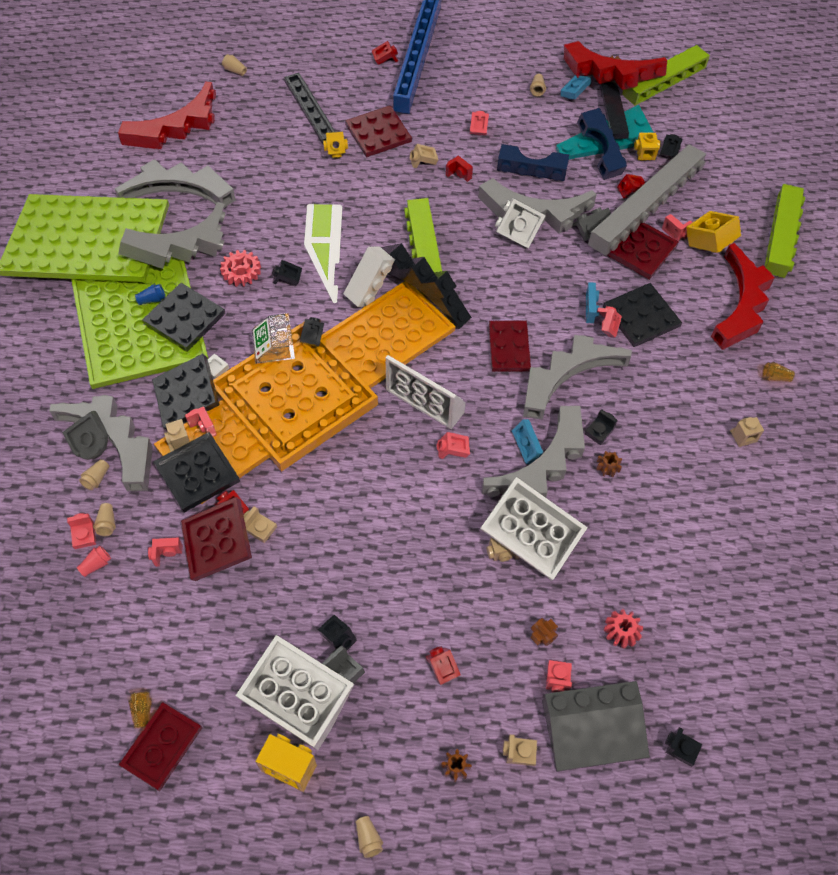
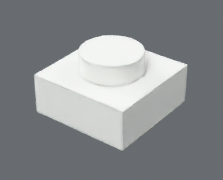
[208,354,229,379]

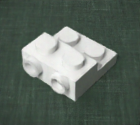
[495,198,546,248]

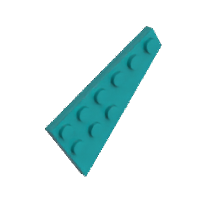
[556,104,654,160]

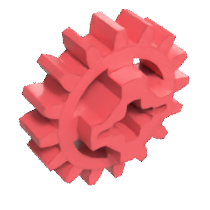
[220,250,261,287]

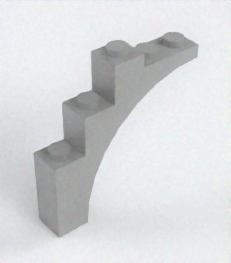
[115,159,236,208]
[478,178,597,234]
[118,202,226,269]
[523,335,632,420]
[49,395,153,491]
[482,406,585,498]

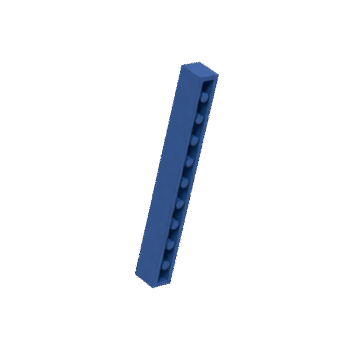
[393,0,441,114]

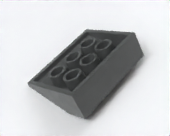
[542,681,650,772]

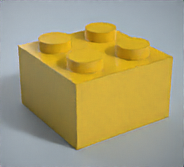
[686,211,741,253]
[255,734,317,792]

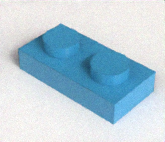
[561,75,591,99]
[586,282,600,323]
[512,419,543,465]

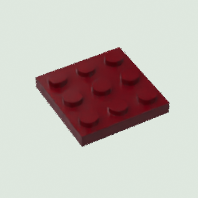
[345,105,412,158]
[607,223,679,280]
[181,497,252,581]

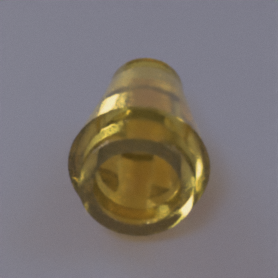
[762,361,795,382]
[128,692,152,728]

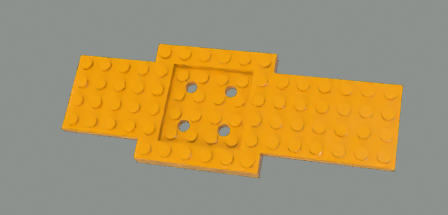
[154,281,455,504]

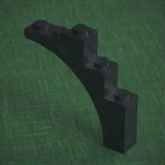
[381,243,472,329]

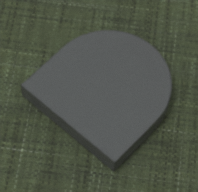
[62,411,108,460]

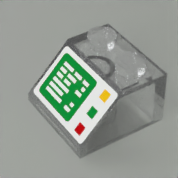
[252,313,295,364]

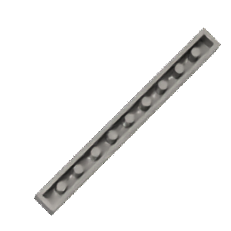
[588,144,706,256]

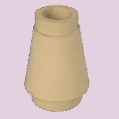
[222,54,247,76]
[530,74,546,96]
[79,459,110,490]
[93,503,116,536]
[355,816,383,858]

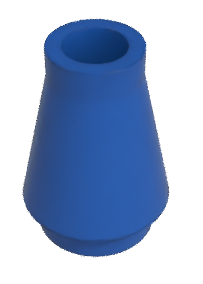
[135,283,166,305]

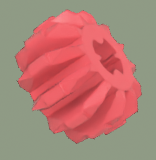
[604,609,643,649]

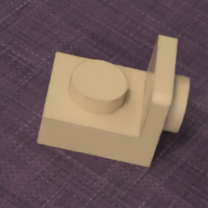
[410,144,438,168]
[244,506,277,543]
[503,734,537,766]

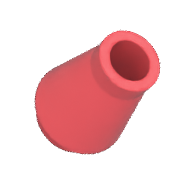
[77,546,111,577]

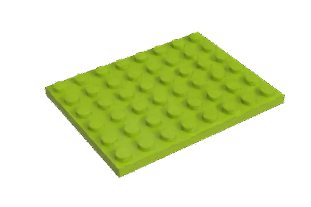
[0,194,169,282]
[71,257,209,389]

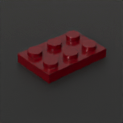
[489,320,531,372]
[119,702,202,792]

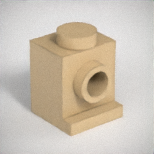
[730,417,764,447]
[164,419,190,452]
[486,537,520,562]

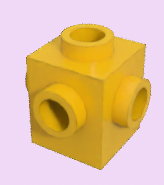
[323,132,348,158]
[634,133,660,160]

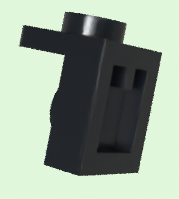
[659,134,683,159]
[271,260,302,286]
[300,317,324,347]
[584,409,618,445]
[317,615,357,651]
[665,727,703,767]

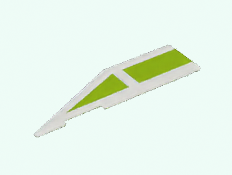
[304,204,342,303]

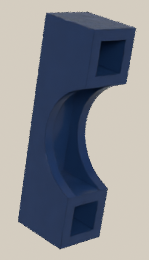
[577,108,627,180]
[497,144,569,181]

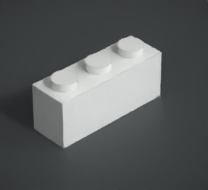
[343,247,395,307]

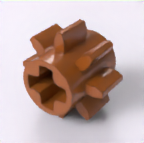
[596,451,622,477]
[531,618,558,646]
[441,749,472,782]

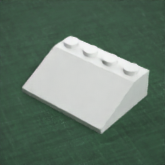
[385,355,465,429]
[480,477,588,580]
[236,635,354,750]

